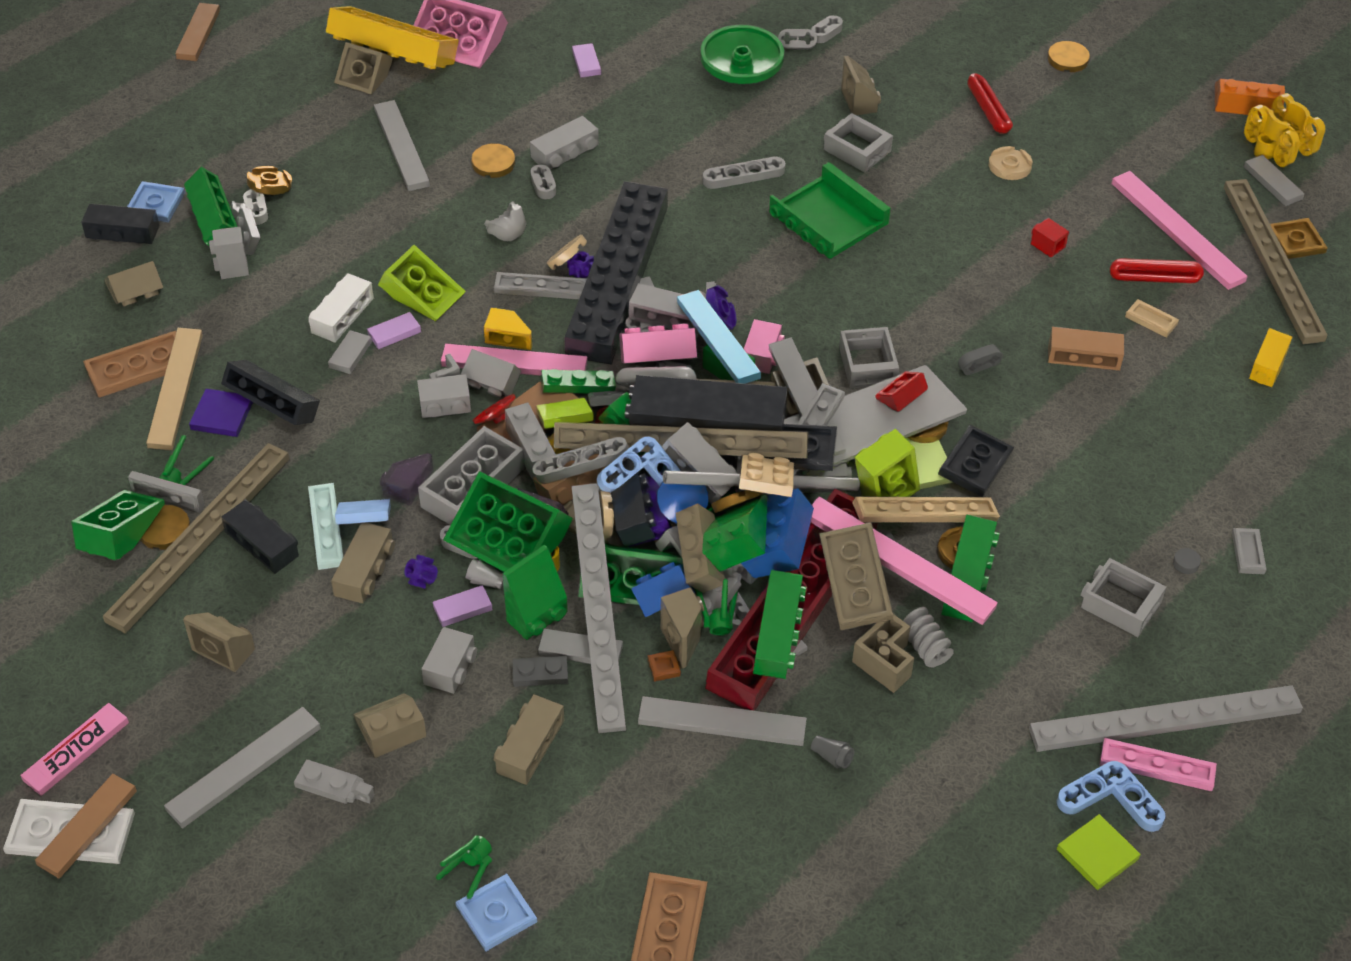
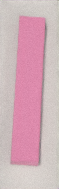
[441,344,587,376]

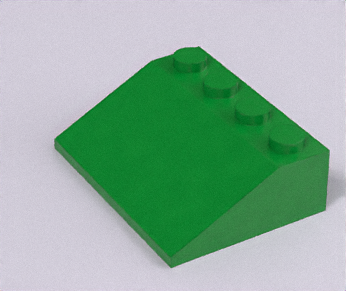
[443,471,573,572]

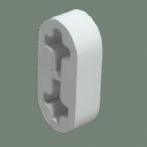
[243,189,268,225]

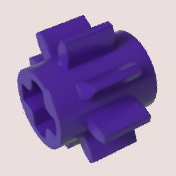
[567,251,594,278]
[404,555,438,589]

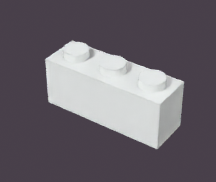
[309,274,374,342]

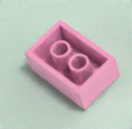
[619,324,697,363]

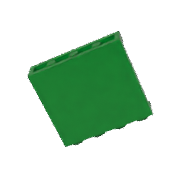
[769,162,891,259]

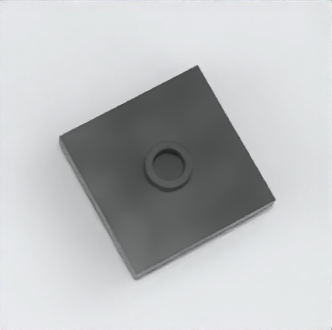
[587,390,629,407]

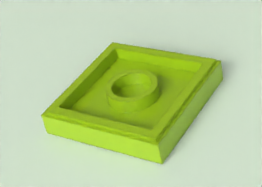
[536,398,594,429]
[1057,814,1141,890]

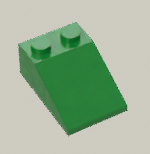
[71,490,165,560]
[702,494,768,572]
[502,545,568,640]

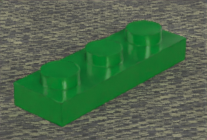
[540,369,616,393]

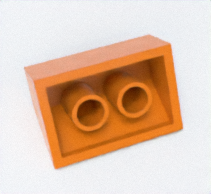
[1215,79,1285,117]

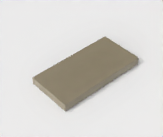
[819,522,894,630]

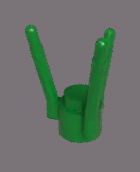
[159,435,214,485]
[695,579,738,636]
[436,835,492,899]

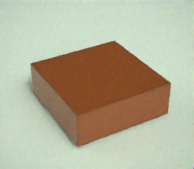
[648,650,681,682]

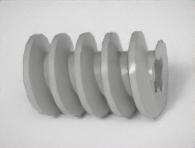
[903,607,954,668]

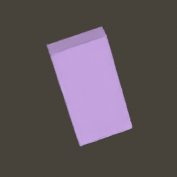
[572,43,601,78]
[367,312,421,349]
[433,585,492,627]

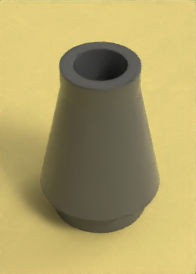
[811,735,855,769]

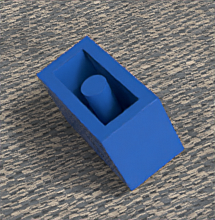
[631,562,696,617]

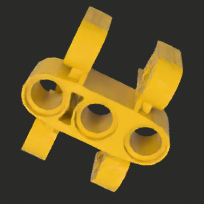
[1244,93,1325,167]

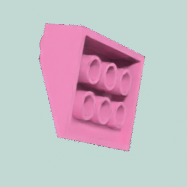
[414,0,508,68]

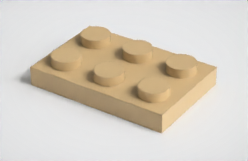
[739,453,794,497]

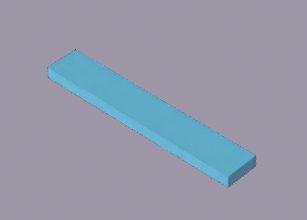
[677,290,761,384]

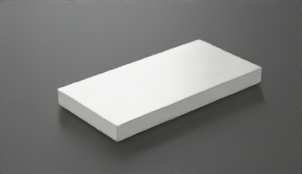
[3,799,135,864]

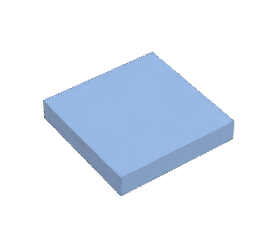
[127,181,185,222]
[335,499,391,524]
[456,874,537,951]

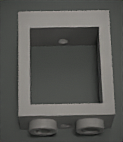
[824,113,893,173]
[839,327,899,389]
[1081,558,1166,637]

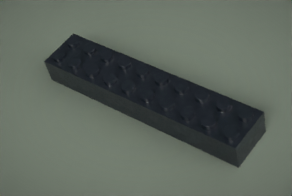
[565,181,668,365]

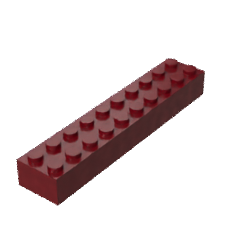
[705,489,878,711]

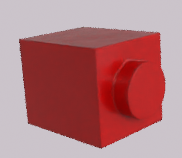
[1030,218,1069,258]

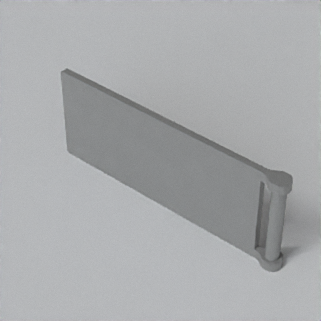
[784,365,967,476]

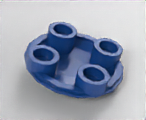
[657,482,708,523]

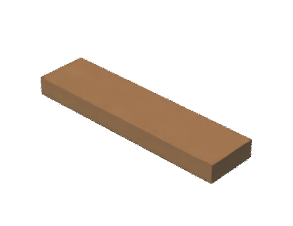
[175,3,220,61]
[35,774,137,879]

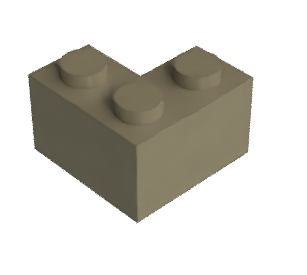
[852,614,914,693]

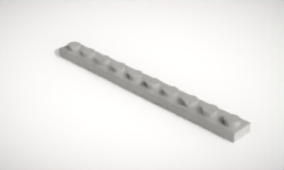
[572,483,626,733]
[1029,685,1303,752]

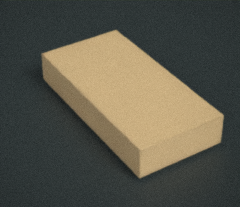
[1125,299,1179,338]

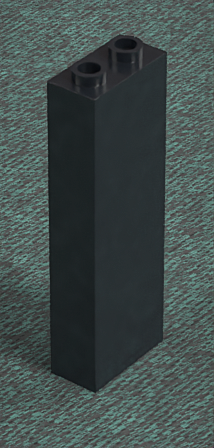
[625,375,787,431]

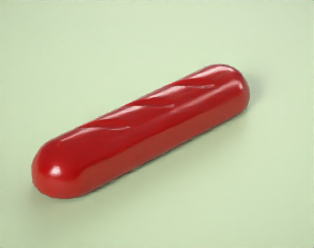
[967,73,1013,134]
[1110,258,1204,283]

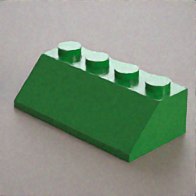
[578,544,684,605]

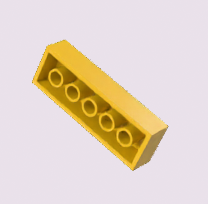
[326,6,459,69]

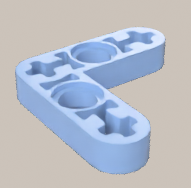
[597,436,681,492]
[1057,761,1165,832]

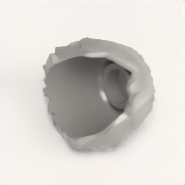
[484,201,526,241]

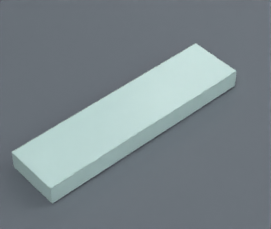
[308,483,343,570]

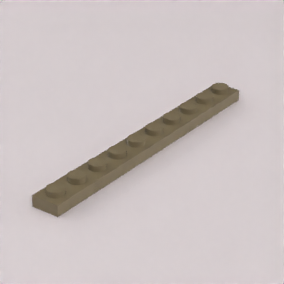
[1224,179,1327,344]
[554,422,808,458]
[103,443,289,633]

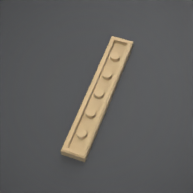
[147,328,203,450]
[853,497,1000,522]

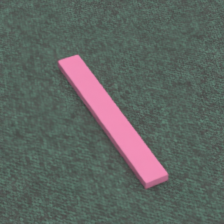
[1112,171,1247,290]
[811,497,998,625]

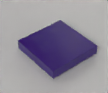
[189,389,253,437]

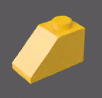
[484,308,532,350]
[1249,328,1292,387]

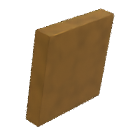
[1270,218,1328,259]

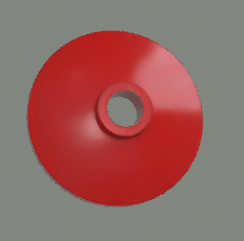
[473,394,516,424]

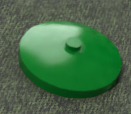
[700,25,784,84]

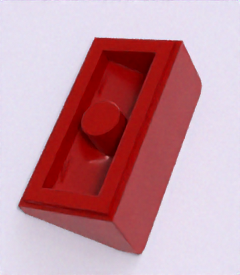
[875,371,928,412]

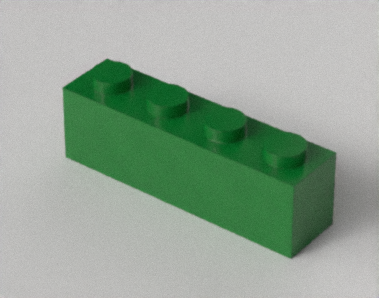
[184,167,238,246]
[941,514,1000,622]
[753,570,806,679]

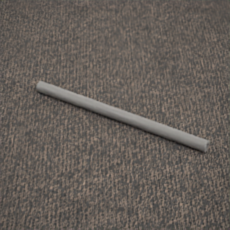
[663,471,860,491]

